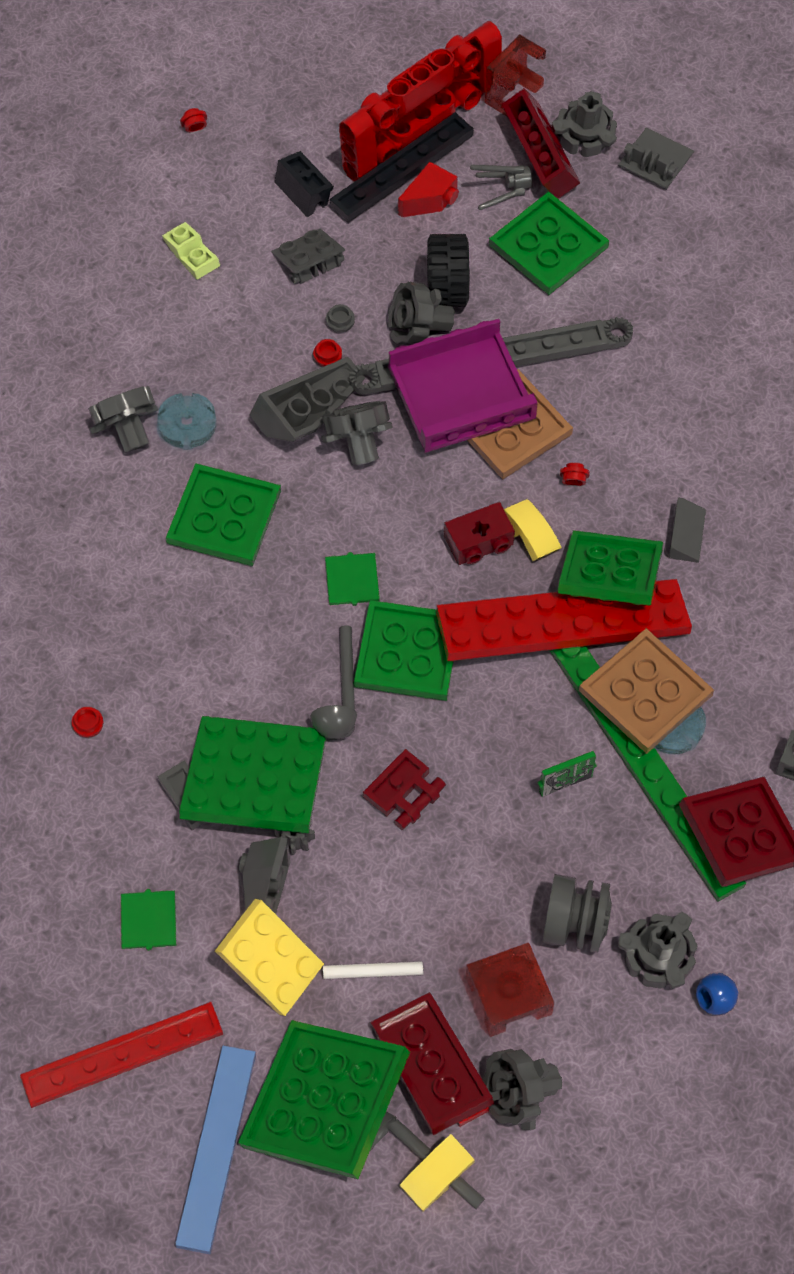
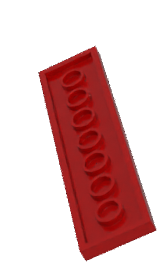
[436,579,692,661]

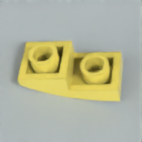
[504,499,562,561]
[400,1134,475,1212]

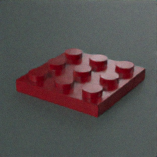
[679,776,794,887]

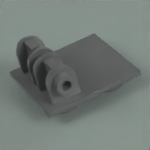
[618,128,694,190]
[271,228,345,284]

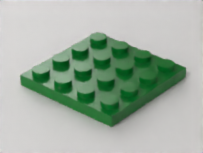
[179,716,326,833]
[238,1020,410,1179]

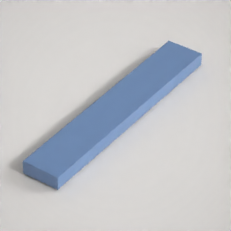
[175,1045,256,1254]

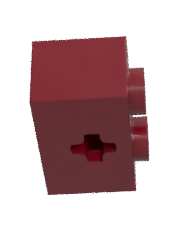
[444,502,515,566]

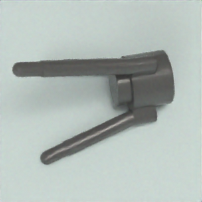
[470,164,532,210]

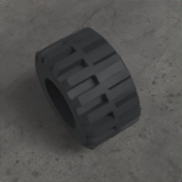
[427,234,470,307]

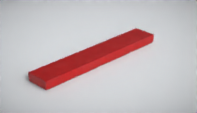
[20,1002,223,1108]

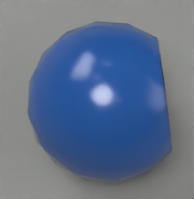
[696,973,739,1015]

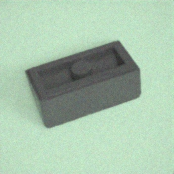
[669,497,706,563]

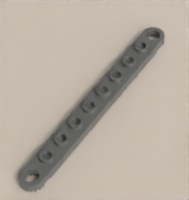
[350,317,633,395]

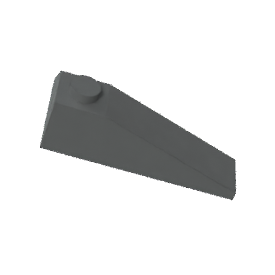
[249,357,365,442]
[239,837,290,914]

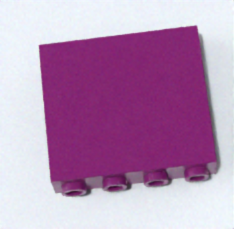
[389,319,538,453]

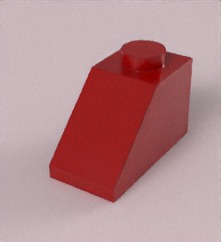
[398,162,459,217]

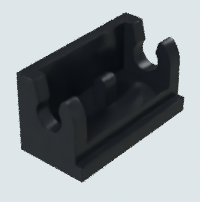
[274,151,334,217]

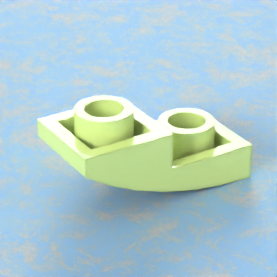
[162,222,220,280]

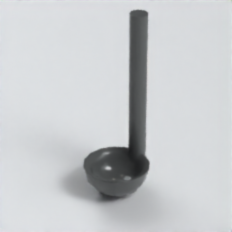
[310,625,357,739]
[370,1112,485,1209]

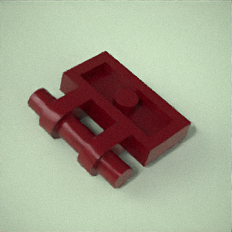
[363,749,446,830]

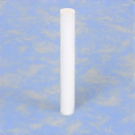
[323,962,423,979]

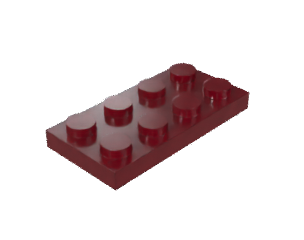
[370,992,494,1135]

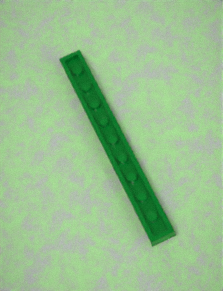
[549,646,746,902]

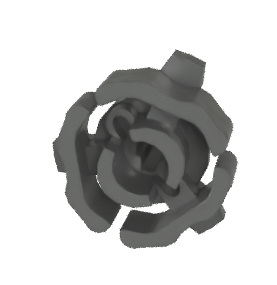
[551,91,617,157]
[388,281,455,345]
[88,386,158,453]
[321,401,393,465]
[618,912,698,989]
[482,1049,562,1130]

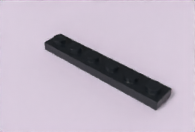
[330,112,474,223]

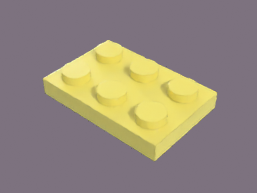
[215,899,324,1016]

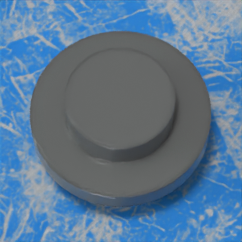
[326,304,355,332]

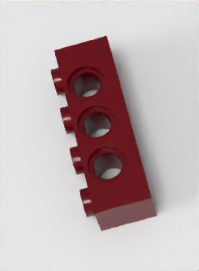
[502,88,580,199]

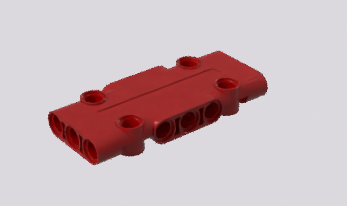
[339,21,502,182]

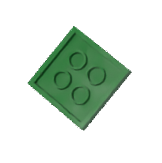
[489,192,609,295]
[166,463,281,566]
[558,530,663,605]
[354,600,454,701]

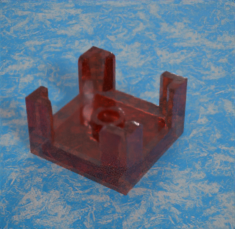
[485,34,546,117]
[466,942,554,1037]

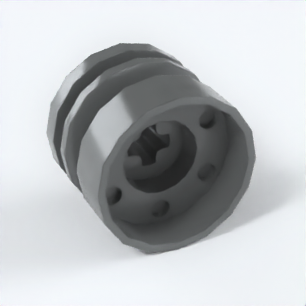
[542,874,612,953]

